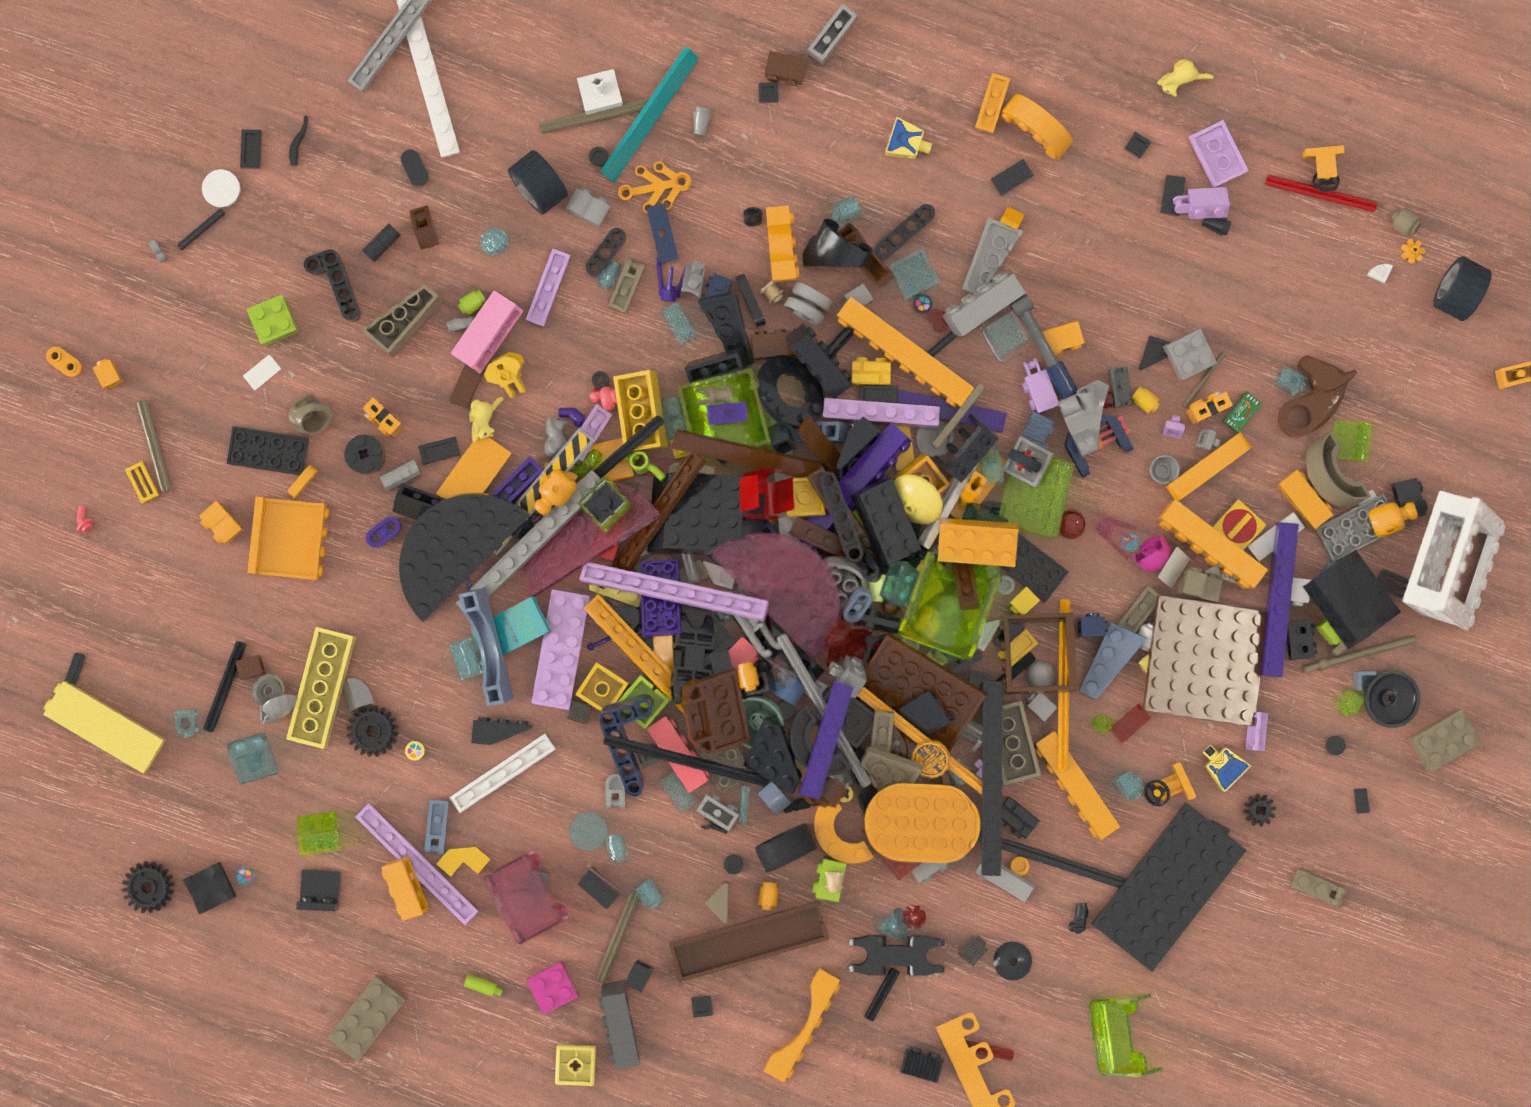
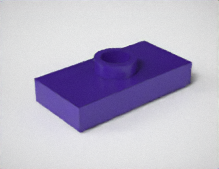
[707,401,748,425]

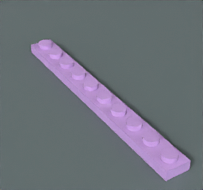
[579,562,769,621]

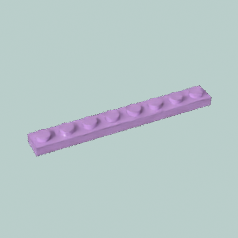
[355,803,479,925]

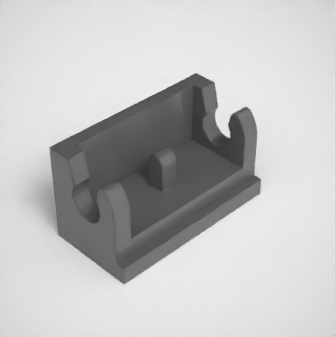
[1108,366,1132,408]

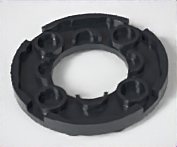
[757,355,824,429]

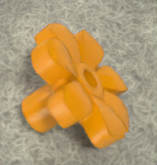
[1400,239,1425,264]

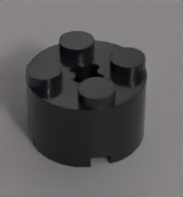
[344,435,386,475]

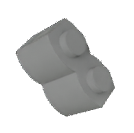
[566,187,611,228]

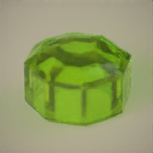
[1092,714,1113,734]

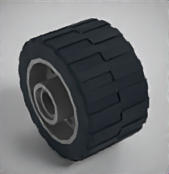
[508,150,568,215]
[1433,256,1492,321]

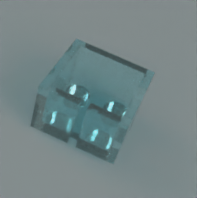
[888,248,941,302]

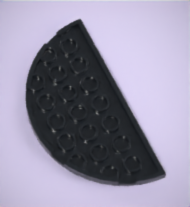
[399,493,530,622]

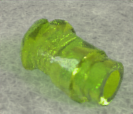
[574,449,602,478]

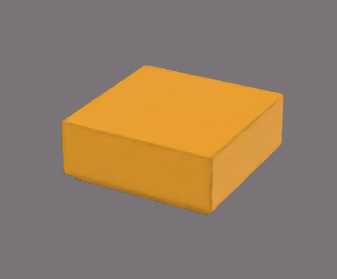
[1000,206,1024,230]

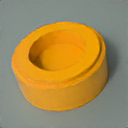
[1010,856,1030,876]

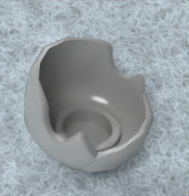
[1149,455,1180,484]
[1025,660,1056,687]

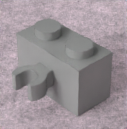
[828,655,867,698]

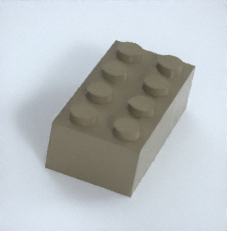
[1002,701,1041,785]
[327,975,408,1062]

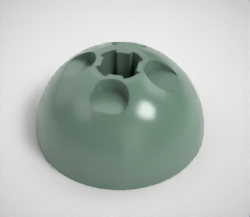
[742,695,785,749]

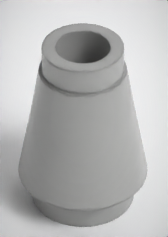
[693,107,712,135]

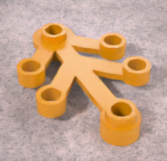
[618,161,691,214]

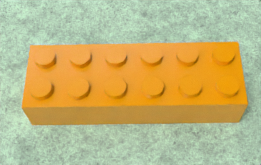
[1157,499,1268,590]

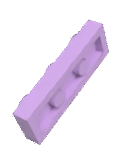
[578,404,612,462]

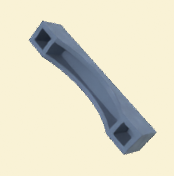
[459,587,514,707]

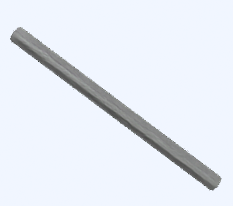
[777,633,871,787]

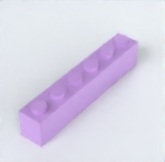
[823,398,940,429]

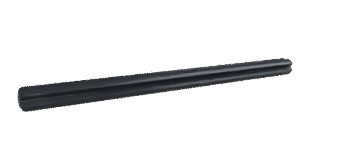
[603,734,769,787]
[977,831,1126,888]

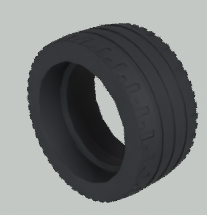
[755,823,817,872]

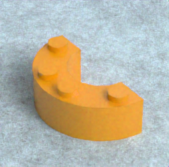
[1000,94,1073,160]
[766,206,799,282]
[814,803,874,864]

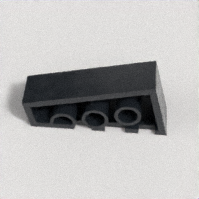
[785,323,852,399]

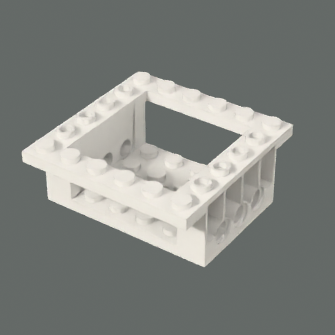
[1402,491,1505,631]

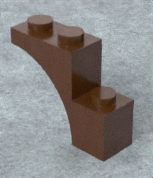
[836,223,894,289]

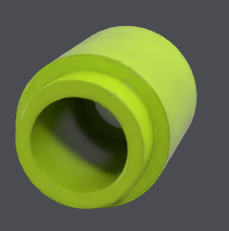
[458,289,486,315]

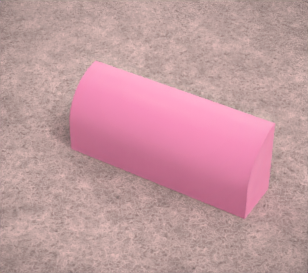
[451,291,523,374]

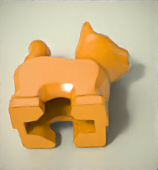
[959,471,988,507]

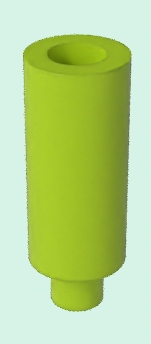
[464,973,503,997]

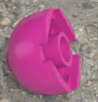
[1132,535,1172,572]

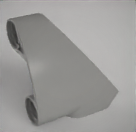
[1058,380,1109,457]

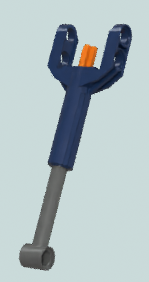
[1009,294,1133,478]

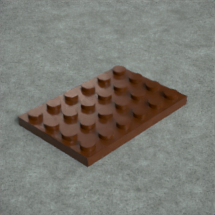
[856,632,987,752]

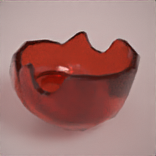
[1057,508,1086,539]

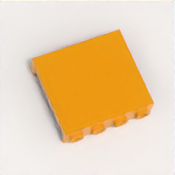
[247,496,330,580]

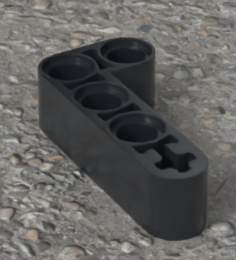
[304,249,361,322]

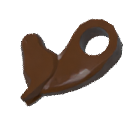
[1278,355,1357,437]

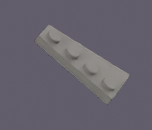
[961,218,1024,294]

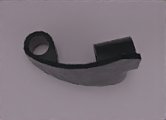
[802,218,873,267]

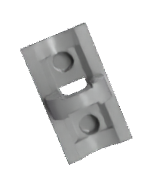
[681,260,705,297]

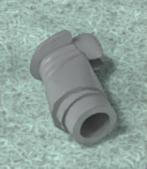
[446,315,474,333]

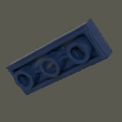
[646,203,678,264]

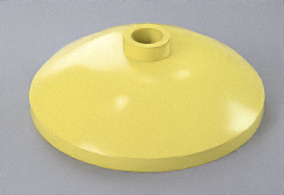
[894,474,943,524]

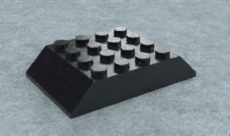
[647,473,766,557]

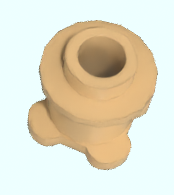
[760,281,784,304]
[824,872,844,892]

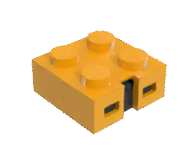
[1186,391,1233,425]
[362,397,405,438]

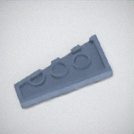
[1079,622,1147,699]

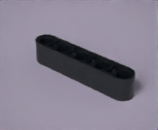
[819,472,863,562]

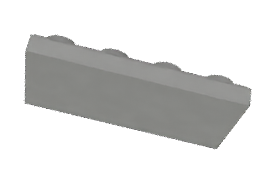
[1315,493,1389,563]

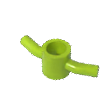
[612,451,666,482]

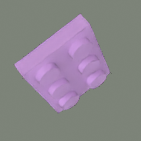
[1188,120,1249,188]

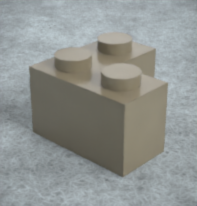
[1178,567,1223,603]

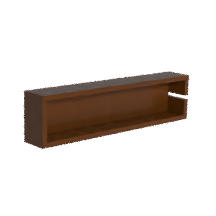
[669,901,829,982]

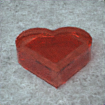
[927,309,948,333]

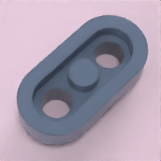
[842,588,872,623]

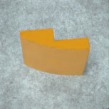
[589,438,634,483]

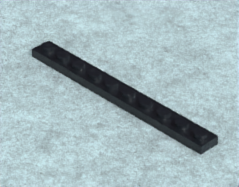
[981,681,1003,876]

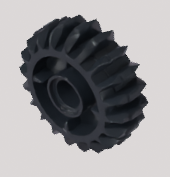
[347,705,399,757]
[122,861,175,913]

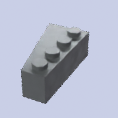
[599,980,639,1069]

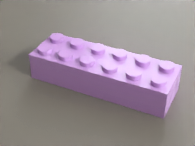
[531,589,591,710]

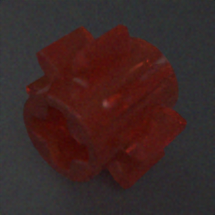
[902,905,926,929]

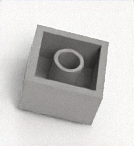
[1162,329,1217,380]

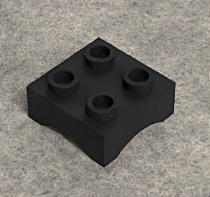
[183,862,237,914]

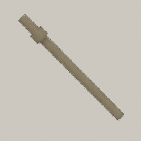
[1303,635,1416,673]

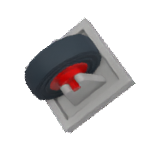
[1002,436,1055,488]

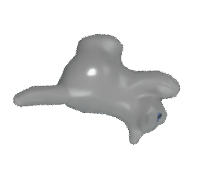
[544,417,581,464]

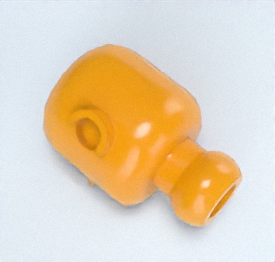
[534,469,577,516]
[1368,502,1418,537]

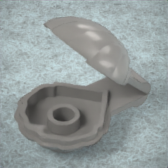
[252,674,297,724]

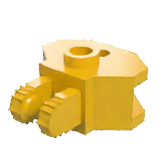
[484,352,526,398]

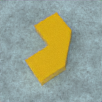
[437,847,491,876]

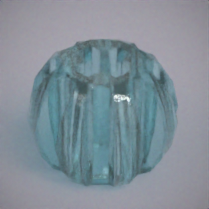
[480,227,509,256]

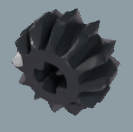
[1243,794,1276,827]

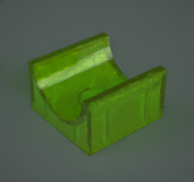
[677,368,771,461]
[897,551,1001,661]

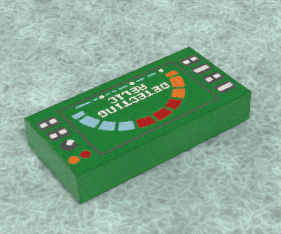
[1223,391,1262,433]

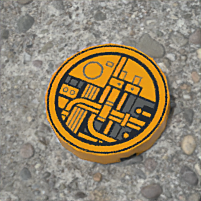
[911,740,950,778]

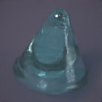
[875,908,909,940]

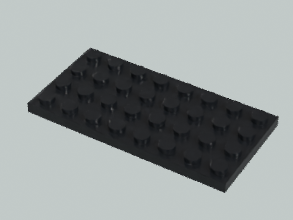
[1091,802,1247,972]

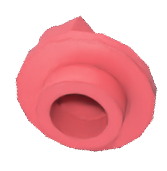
[76,506,94,533]

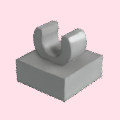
[1195,429,1221,450]

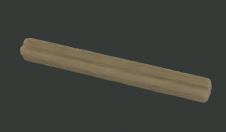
[136,400,172,492]
[596,891,640,982]

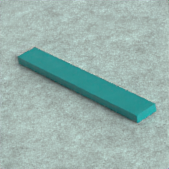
[600,47,699,183]

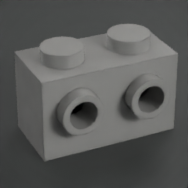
[696,793,739,831]

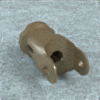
[695,386,731,405]

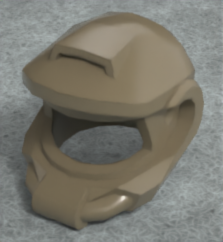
[288,395,335,435]

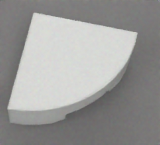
[1367,264,1393,284]

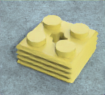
[555,1044,596,1086]

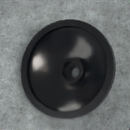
[1364,670,1420,728]

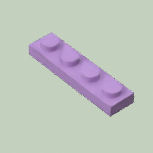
[526,248,571,327]

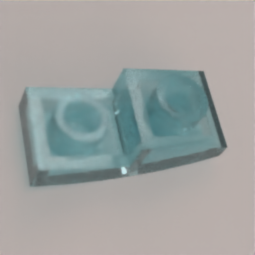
[661,396,687,440]

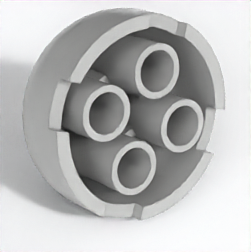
[808,556,866,614]

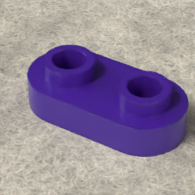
[366,517,401,548]

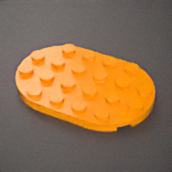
[864,783,980,863]

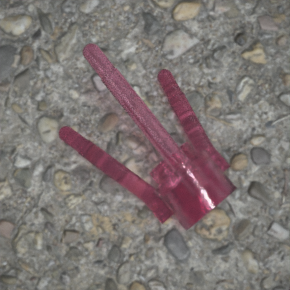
[1096,516,1136,559]

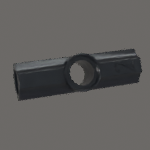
[841,609,901,634]

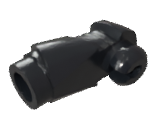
[1069,903,1089,934]

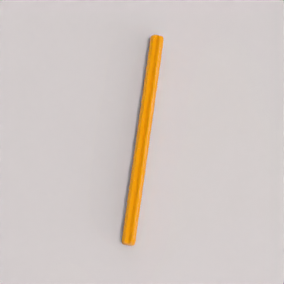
[1057,599,1070,771]
[857,687,982,795]

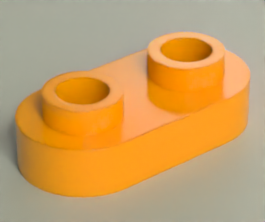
[46,347,82,377]

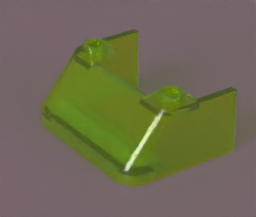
[1089,993,1162,1077]

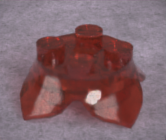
[823,619,874,667]

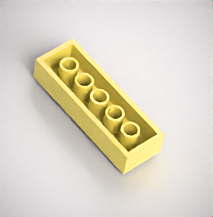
[286,627,356,749]

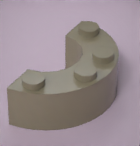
[1306,431,1371,508]

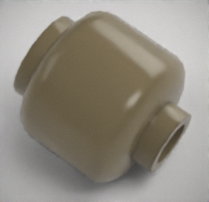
[1391,208,1421,236]

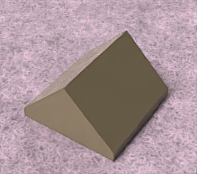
[705,881,729,923]

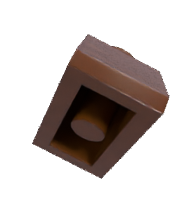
[409,205,439,250]

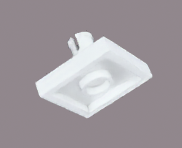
[577,69,623,115]

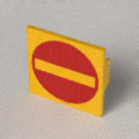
[1213,499,1266,550]

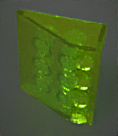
[998,458,1074,538]

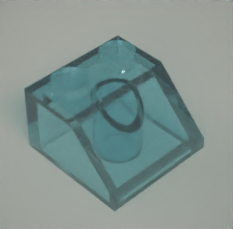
[227,732,278,784]

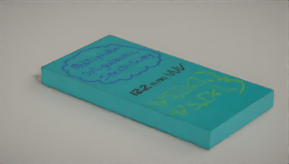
[471,596,551,655]

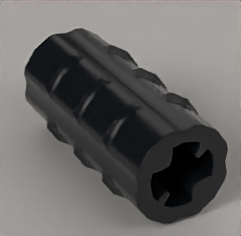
[362,223,401,262]

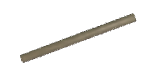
[1182,352,1226,408]

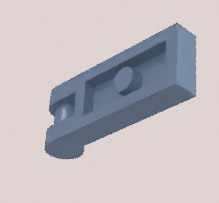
[424,799,449,855]

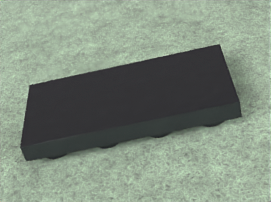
[226,426,309,476]
[998,533,1069,602]

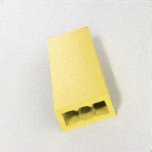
[43,681,166,774]

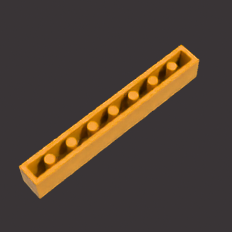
[836,297,974,408]

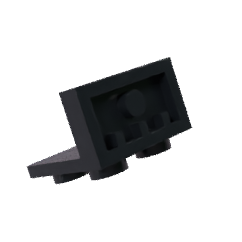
[296,869,341,912]

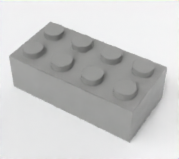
[942,272,1026,336]

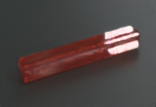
[965,1040,1014,1061]

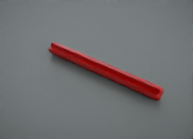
[1265,175,1377,212]

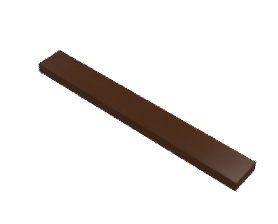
[671,429,823,478]
[611,453,707,571]

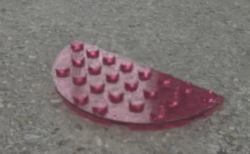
[524,480,661,597]
[711,533,839,659]

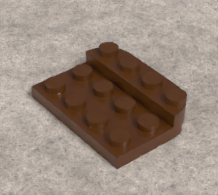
[681,668,750,754]

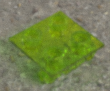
[1333,420,1373,462]

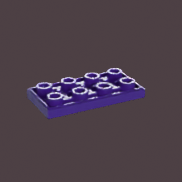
[640,559,682,638]

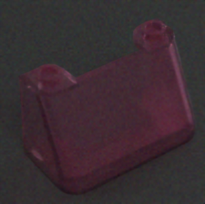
[484,850,569,944]

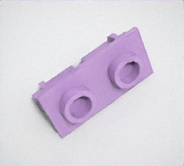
[1245,712,1268,751]

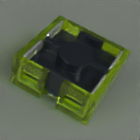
[578,476,634,533]

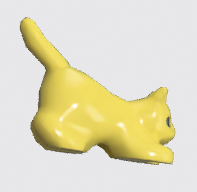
[1157,59,1214,97]
[469,397,504,442]

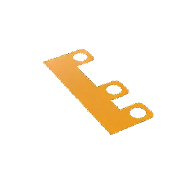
[936,1012,1015,1107]

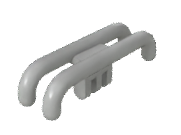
[728,583,782,658]

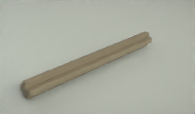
[539,98,649,133]

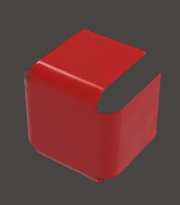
[739,468,795,520]

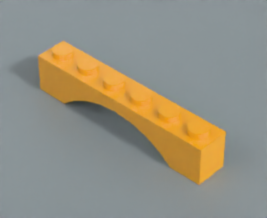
[764,967,841,1082]

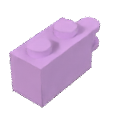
[1173,187,1230,219]
[1021,358,1059,414]

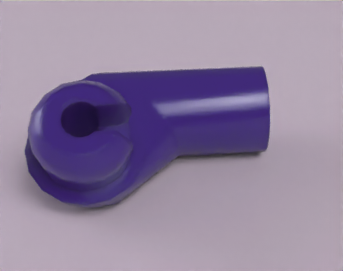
[559,408,585,427]

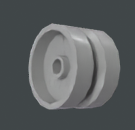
[784,282,833,326]

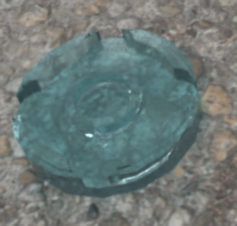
[569,812,608,851]

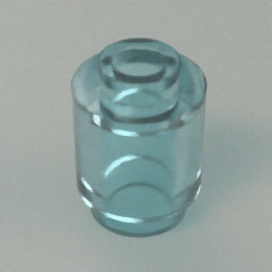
[605,834,628,863]

